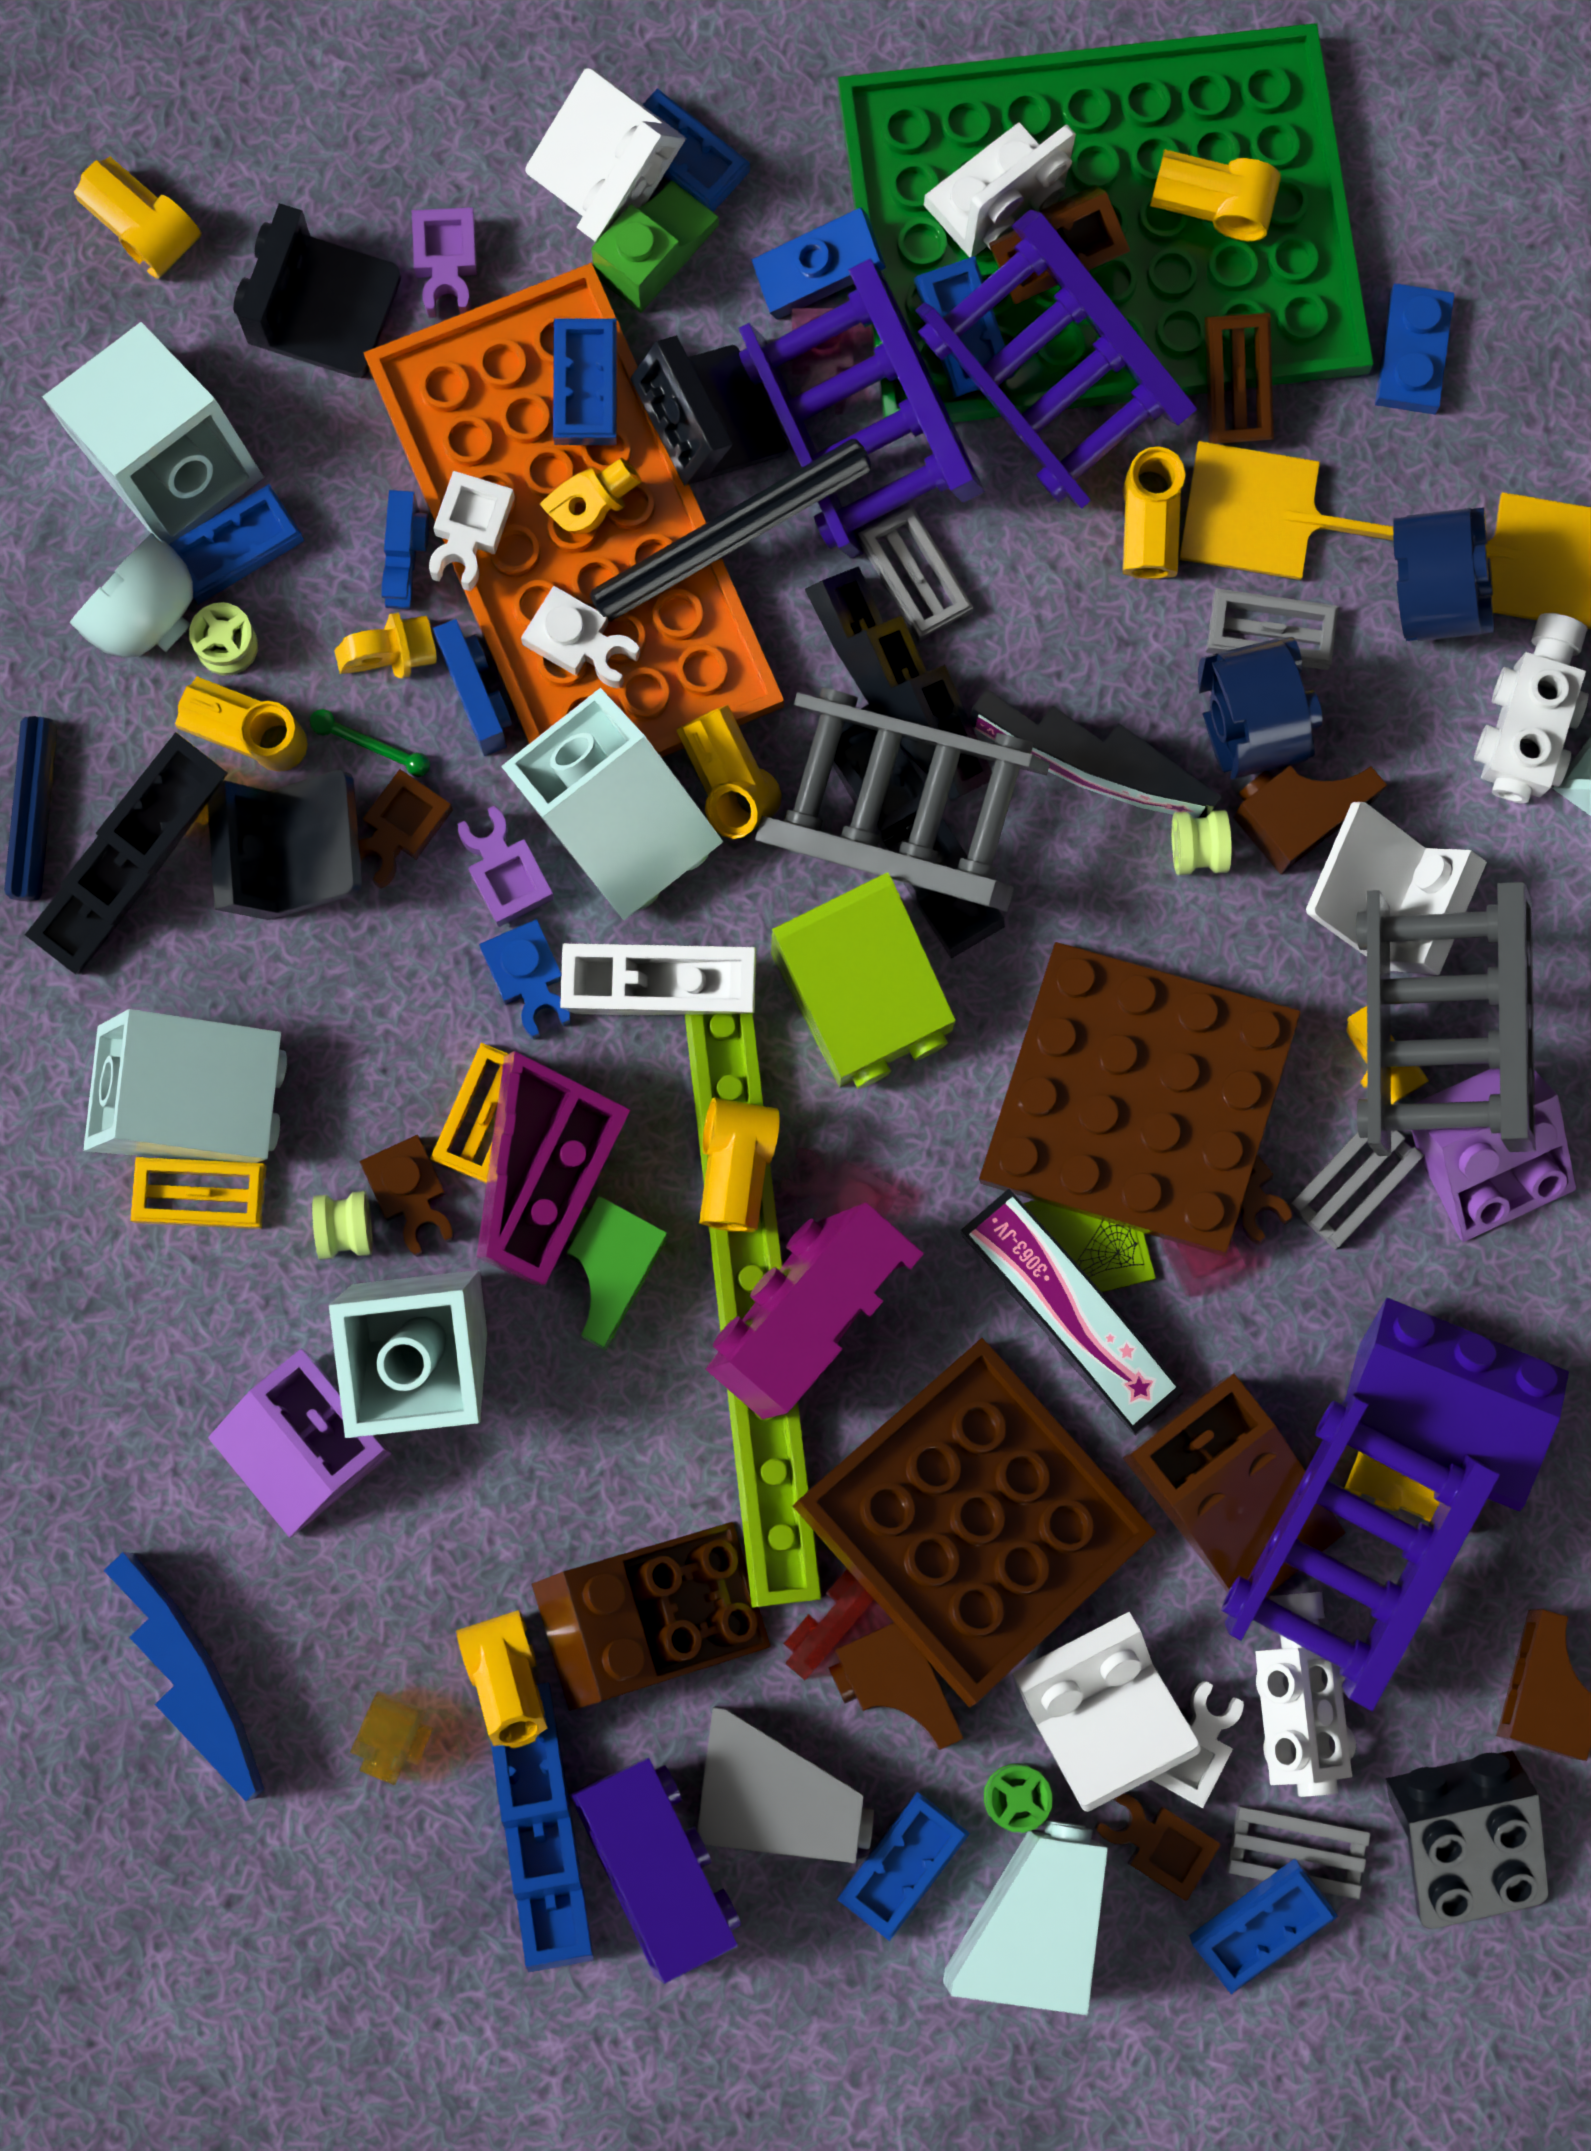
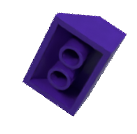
[1346,1297,1569,1512]
[569,1758,741,1984]

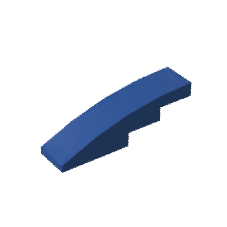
[103,1552,264,1801]
[490,1682,594,1973]

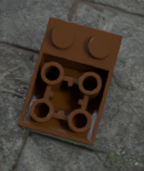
[1123,1373,1346,1597]
[532,1522,771,1711]

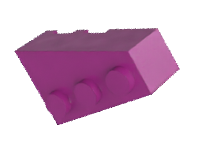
[476,1051,630,1286]
[705,1202,924,1420]

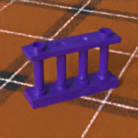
[915,209,1197,509]
[738,258,985,559]
[1221,1392,1500,1711]

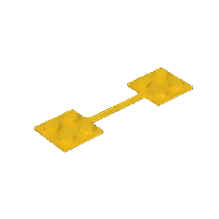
[1179,441,1591,629]

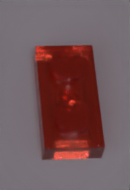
[783,1568,874,1680]

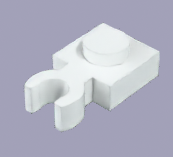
[429,471,515,591]
[521,586,640,688]
[1150,1681,1244,1808]

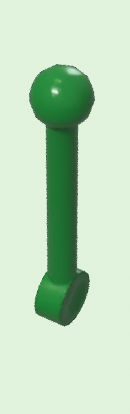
[310,709,430,777]

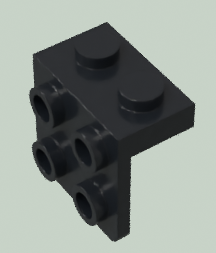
[233,203,401,378]
[207,770,362,920]
[1386,1750,1548,1929]

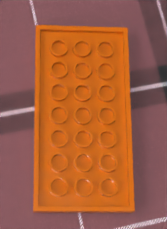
[364,263,784,757]

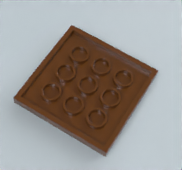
[979,942,1300,1257]
[792,1338,1157,1708]

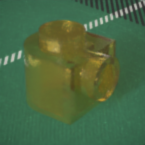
[350,1690,434,1785]

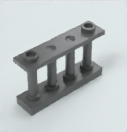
[755,687,1050,912]
[1356,882,1536,1156]

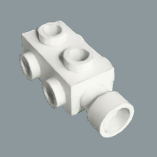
[1474,613,1589,804]
[1255,1592,1356,1796]

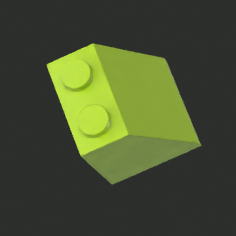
[771,872,956,1089]

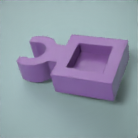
[412,207,477,318]
[458,806,554,928]

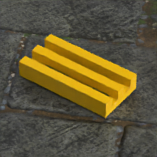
[430,1043,508,1184]
[131,1157,266,1229]

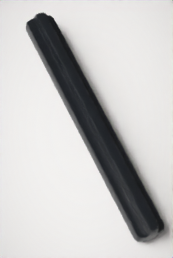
[590,439,872,622]

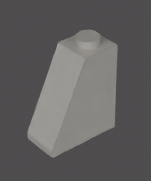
[697,1707,874,1863]

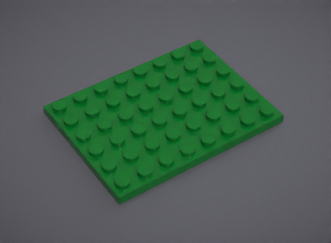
[837,23,1373,423]

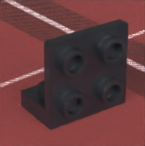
[630,335,788,486]

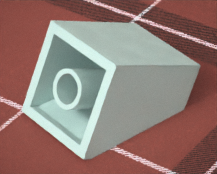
[42,322,264,544]
[501,688,724,920]
[83,1009,287,1163]
[329,1270,487,1438]
[943,1820,1108,2015]

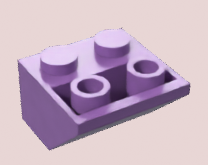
[1412,1069,1576,1242]
[208,1348,392,1538]

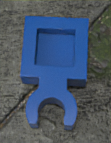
[381,490,429,610]
[479,919,571,1040]

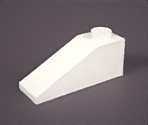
[560,943,756,1015]

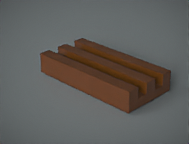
[1205,313,1274,444]

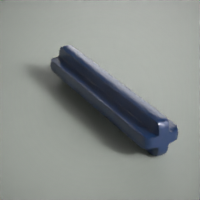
[4,716,58,902]

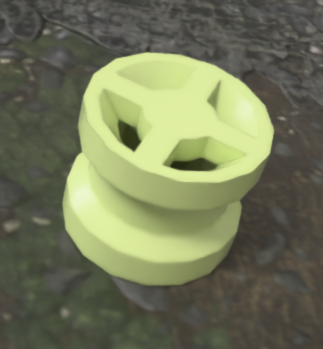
[189,602,258,676]
[1171,810,1231,875]
[312,1191,373,1260]

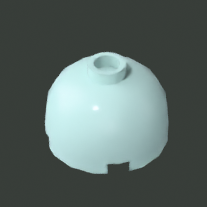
[70,533,193,658]

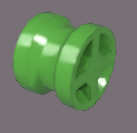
[983,1764,1053,1833]

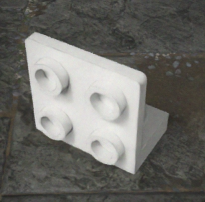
[526,68,686,242]
[924,122,1076,257]
[1306,802,1487,975]
[1012,1612,1201,1812]

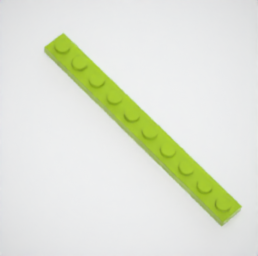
[684,1013,821,1608]

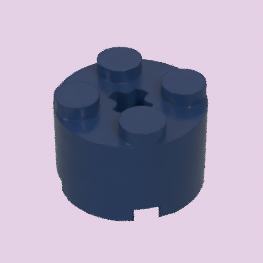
[1393,507,1495,641]
[1198,637,1323,779]

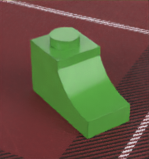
[591,180,719,313]
[567,1196,668,1351]

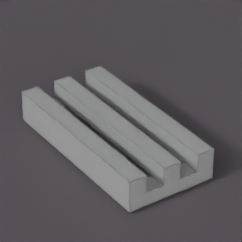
[857,504,974,642]
[1206,588,1338,670]
[1288,1130,1424,1249]
[1226,1806,1370,1899]

